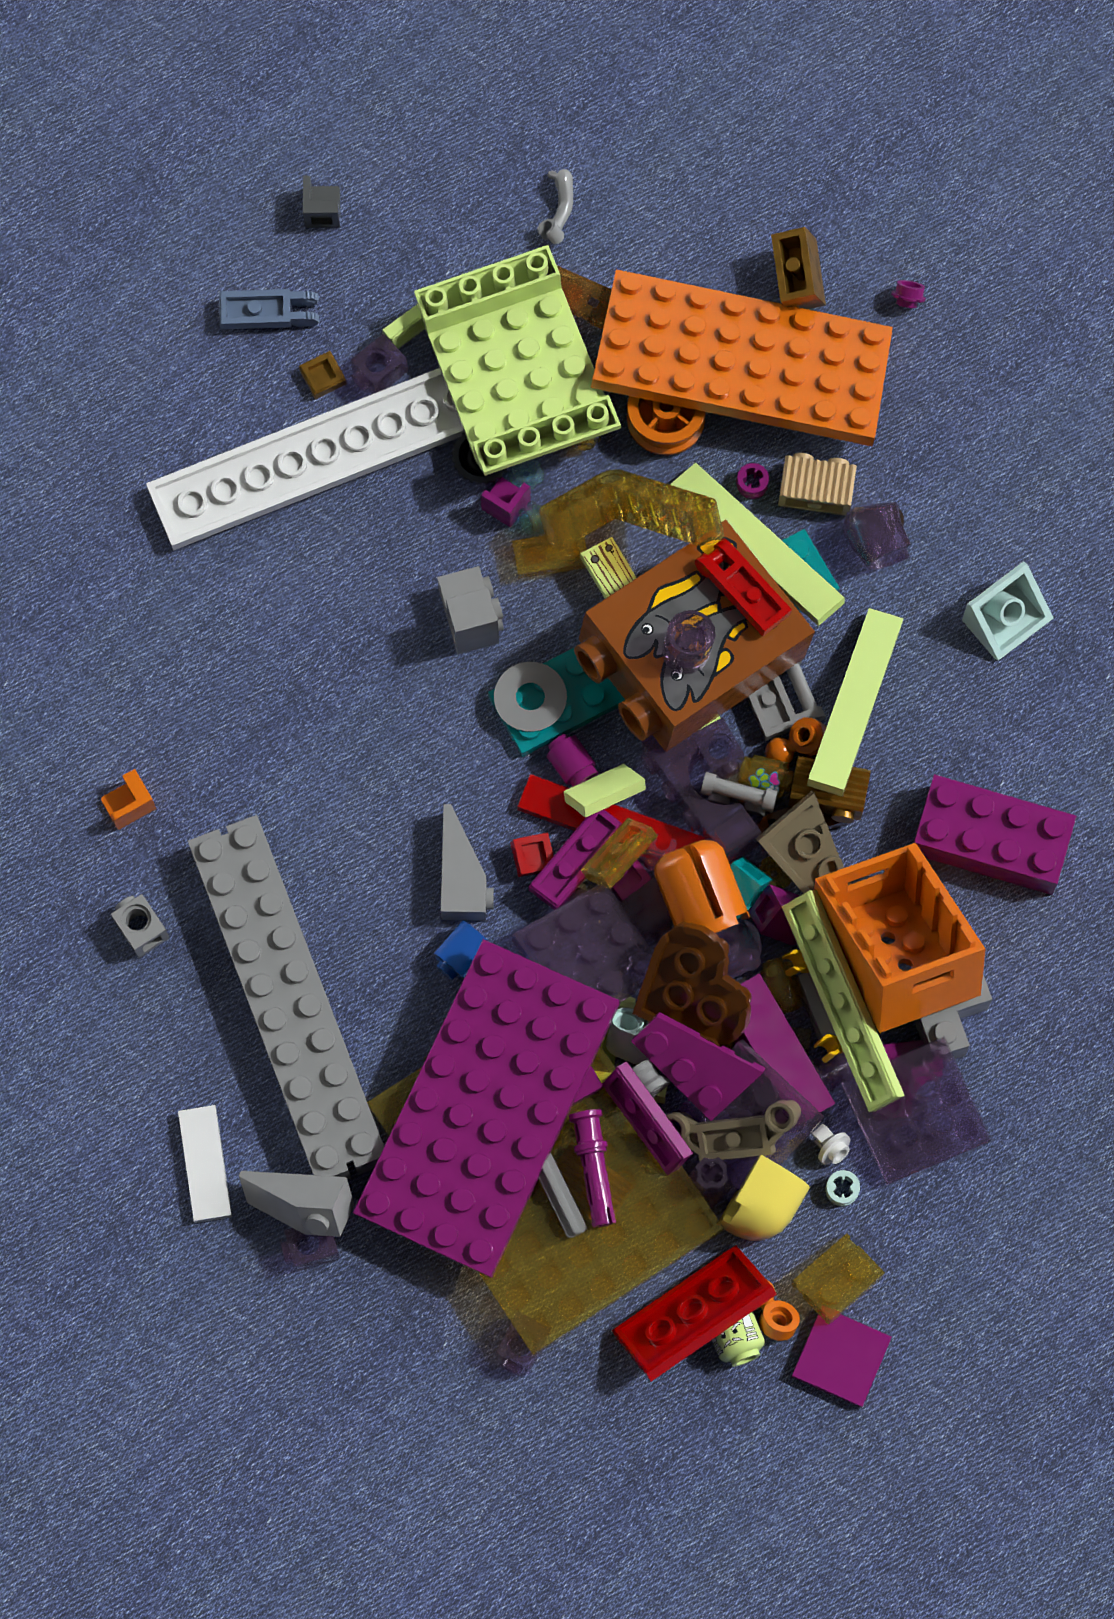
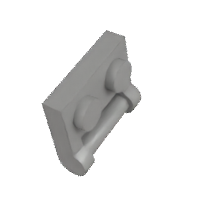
[747,661,826,741]
[701,772,778,816]

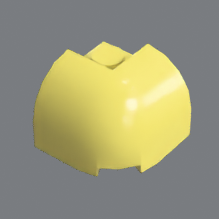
[717,1155,810,1241]

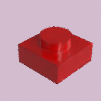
[510,832,554,878]

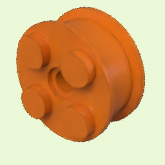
[627,396,706,455]

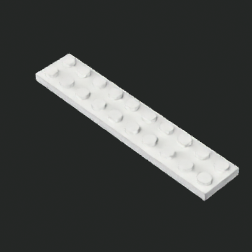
[146,368,464,551]

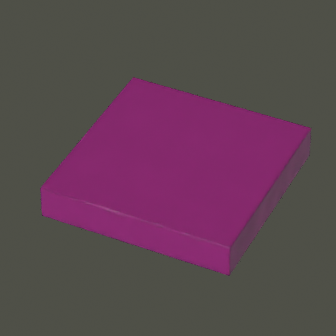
[792,1306,892,1408]

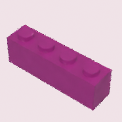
[734,973,835,1130]

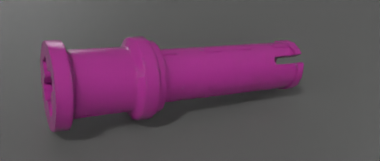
[568,1109,616,1228]

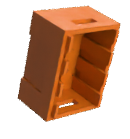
[814,842,985,1033]

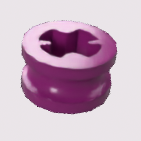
[736,463,769,499]

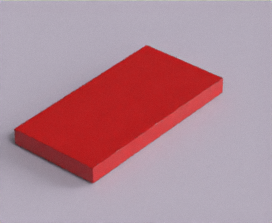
[612,1245,777,1382]

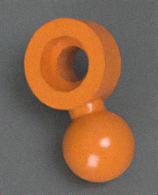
[765,717,826,767]
[758,1279,800,1341]

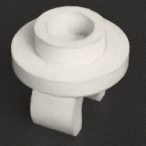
[812,1124,850,1165]

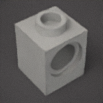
[111,894,170,958]

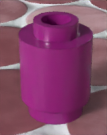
[546,734,598,787]

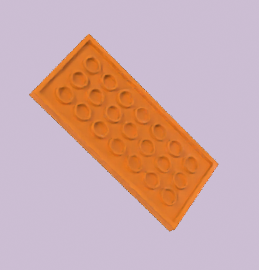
[591,269,893,446]

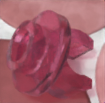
[639,833,677,871]

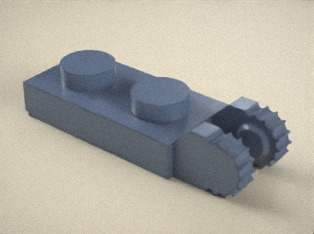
[219,289,319,329]

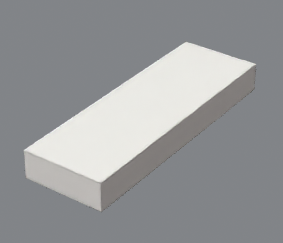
[178,1105,232,1223]

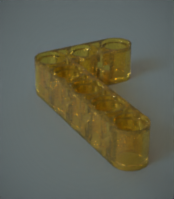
[539,469,724,547]

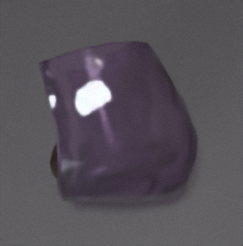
[843,502,910,570]

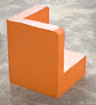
[101,769,156,830]

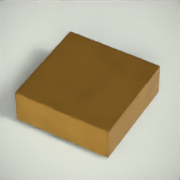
[299,351,347,400]

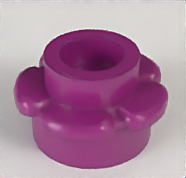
[891,280,926,308]

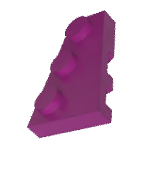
[631,1012,766,1121]

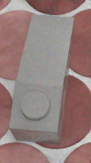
[441,804,494,921]
[239,1171,354,1237]

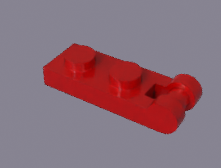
[695,538,792,636]

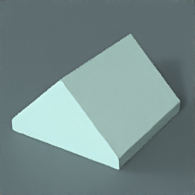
[962,562,1054,661]

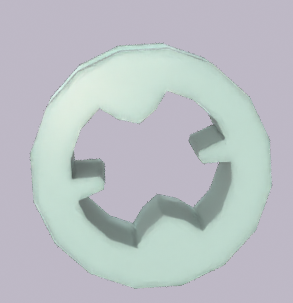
[825,1170,860,1207]

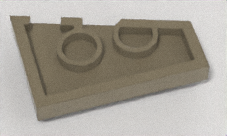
[756,791,851,894]

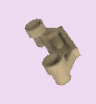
[666,1100,801,1162]

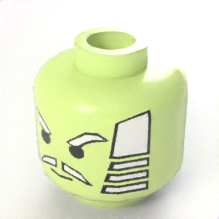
[712,1312,765,1367]

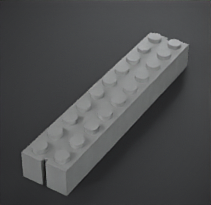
[188,815,384,1179]

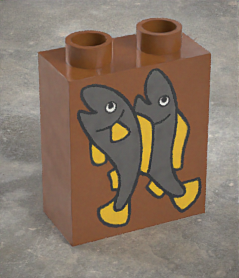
[574,519,815,752]

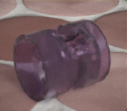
[662,610,716,674]

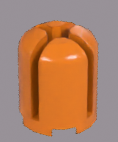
[654,840,750,933]

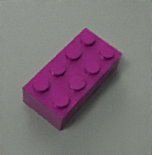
[914,774,1077,895]

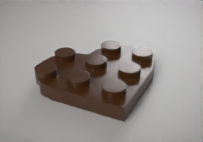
[632,922,752,1046]

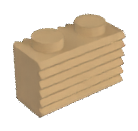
[778,453,857,516]

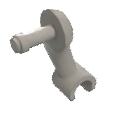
[537,169,573,244]

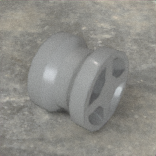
[632,1059,670,1097]

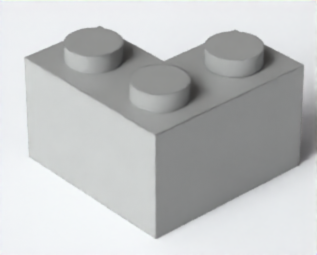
[437,566,504,655]
[914,975,992,1064]

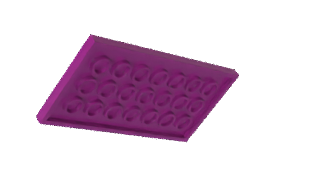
[353,939,620,1278]

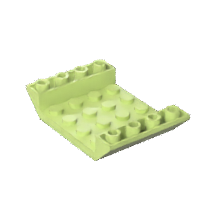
[414,245,621,476]

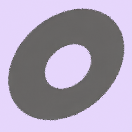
[494,662,567,731]

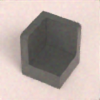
[303,175,340,228]

